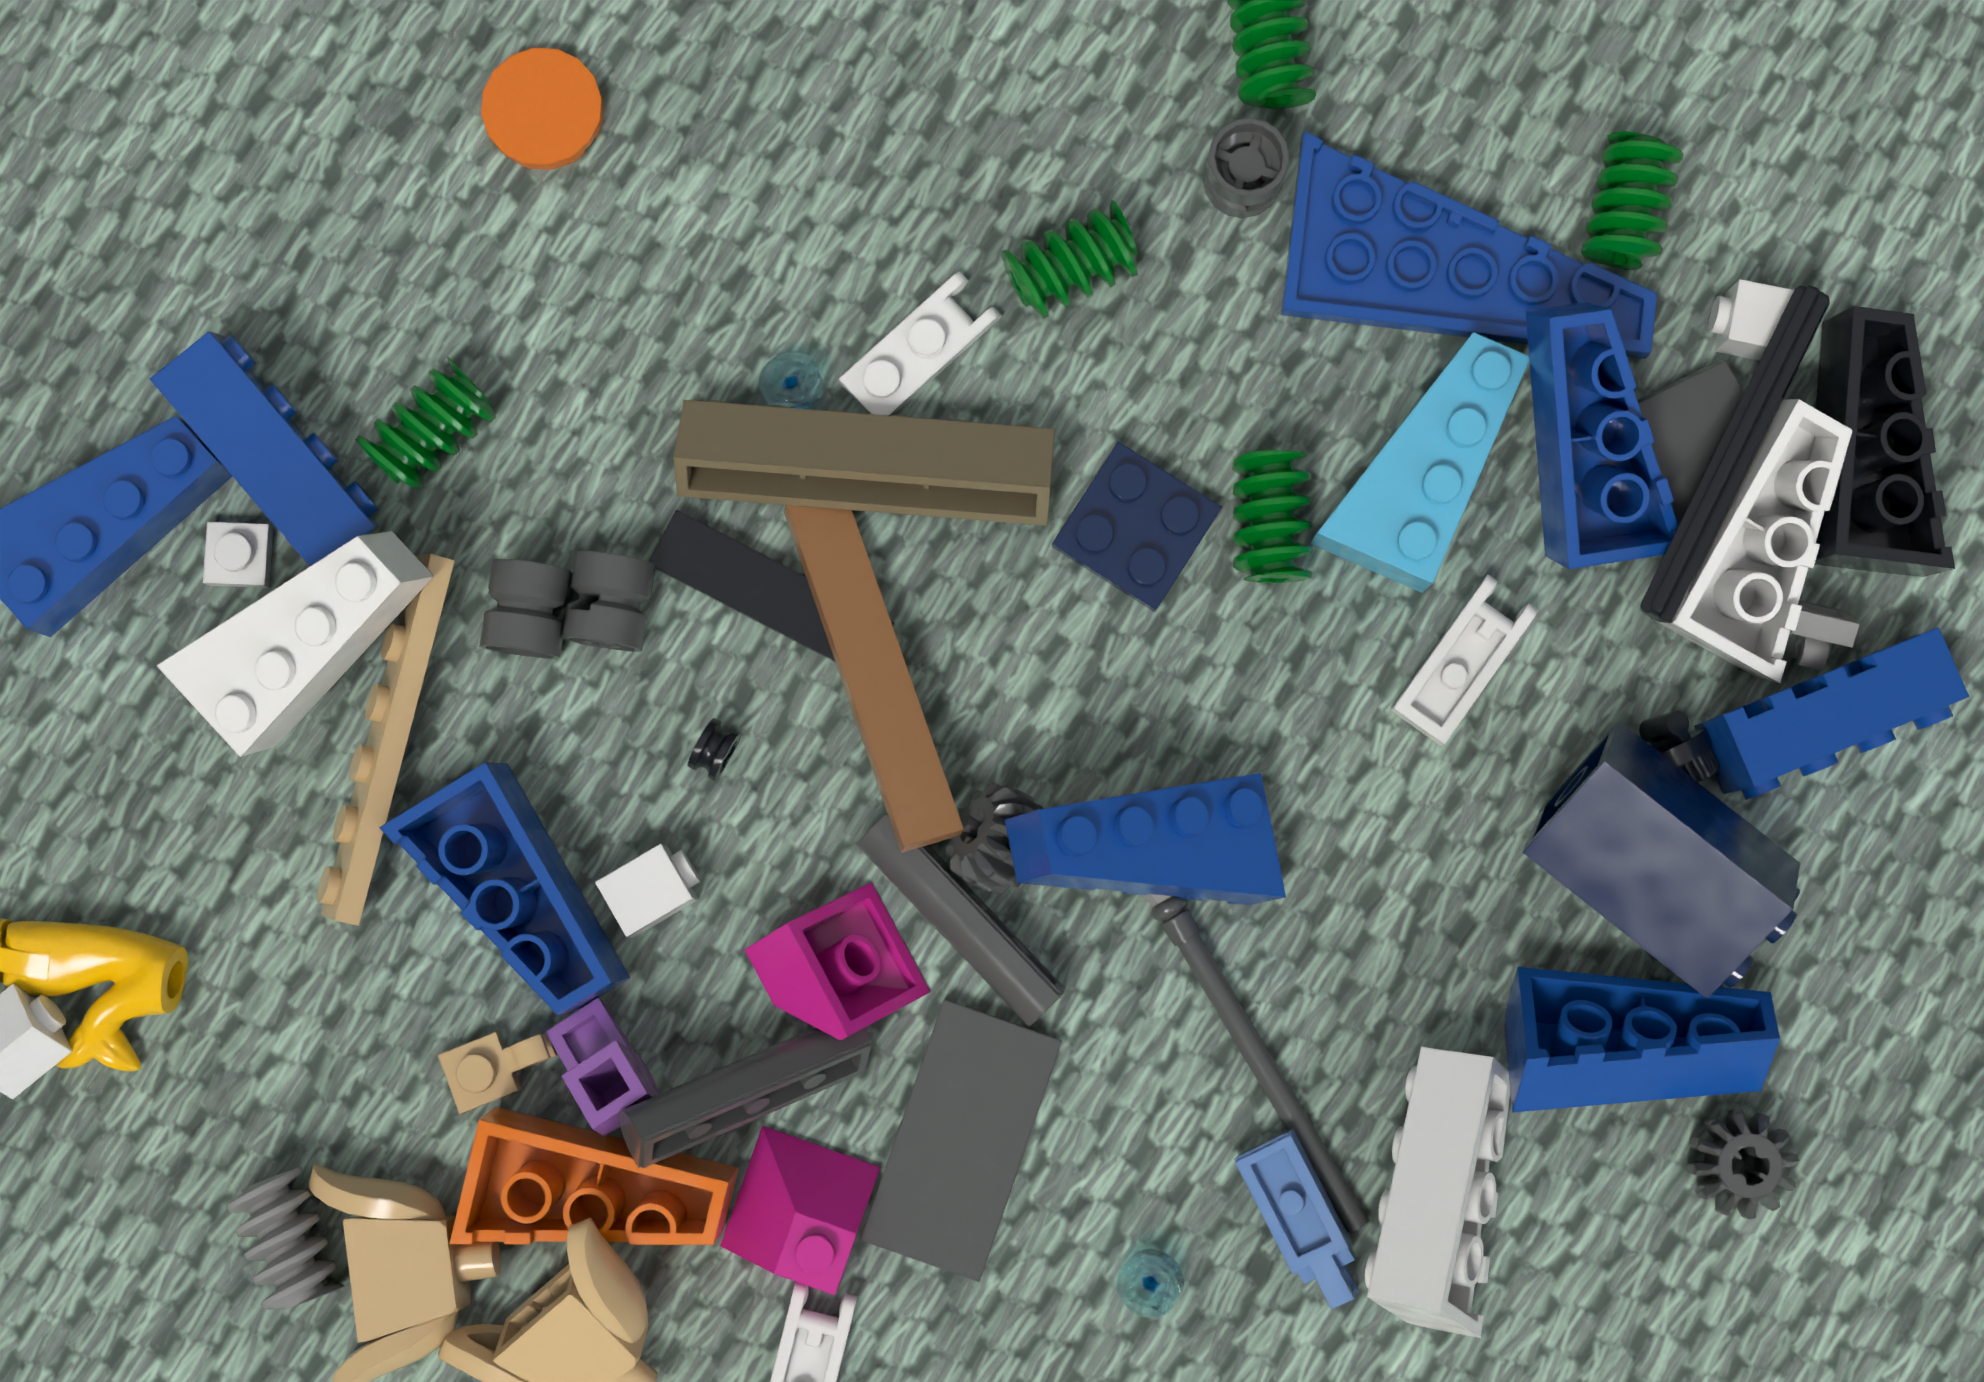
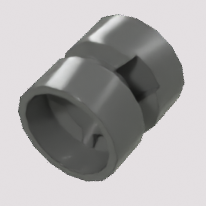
[1203,118,1290,218]
[561,551,656,652]
[479,559,572,659]

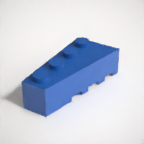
[1525,302,1678,569]
[150,331,379,566]
[0,416,232,638]
[1694,627,1969,800]
[379,762,630,1015]
[1005,773,1286,905]
[1504,967,1780,1113]

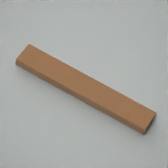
[784,504,964,853]

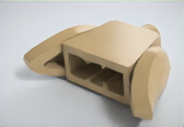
[308,1163,501,1382]
[438,1217,658,1382]

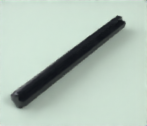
[1640,285,1830,623]

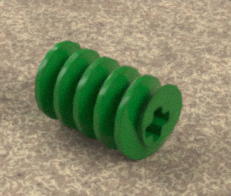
[1227,0,1316,109]
[1581,131,1684,270]
[1001,200,1138,319]
[355,356,497,489]
[1232,450,1312,583]

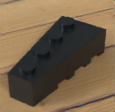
[1814,306,1955,577]

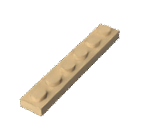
[317,554,455,926]

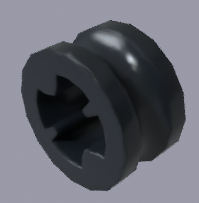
[687,718,742,781]

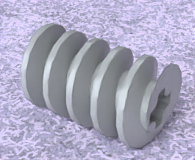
[227,1167,344,1310]

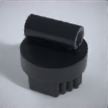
[1639,711,1720,782]

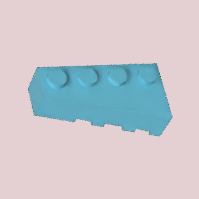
[1309,332,1529,593]

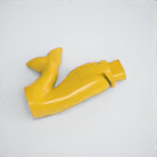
[0,918,188,1072]

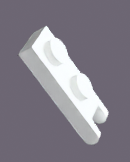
[839,271,1002,416]
[1391,574,1539,746]
[770,1282,858,1382]

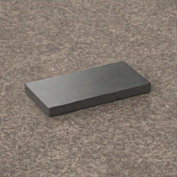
[860,999,1062,1282]

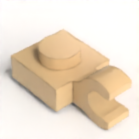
[438,1031,557,1114]

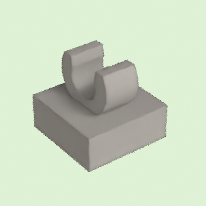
[1790,600,1860,671]

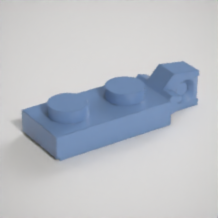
[1234,1128,1359,1310]

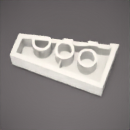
[1656,399,1853,683]
[157,531,434,757]
[1365,1047,1510,1338]

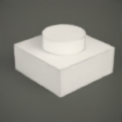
[203,522,273,588]

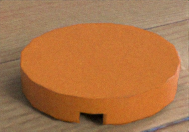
[481,48,604,170]

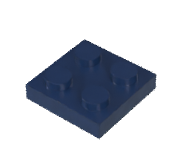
[1052,442,1222,612]

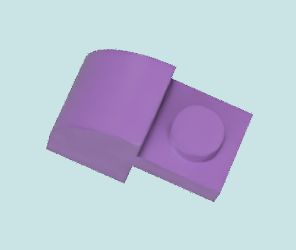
[545,997,660,1136]

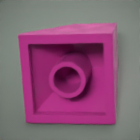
[744,882,930,1041]
[720,1126,881,1295]

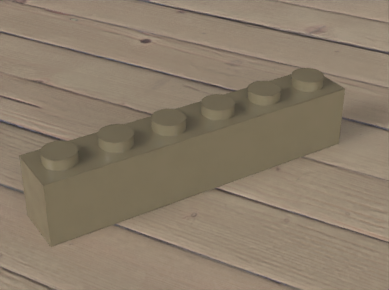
[673,400,1055,526]

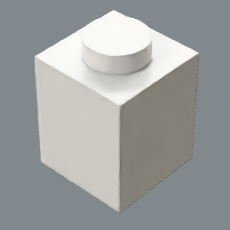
[1708,279,1794,360]
[595,844,701,938]
[0,984,72,1099]

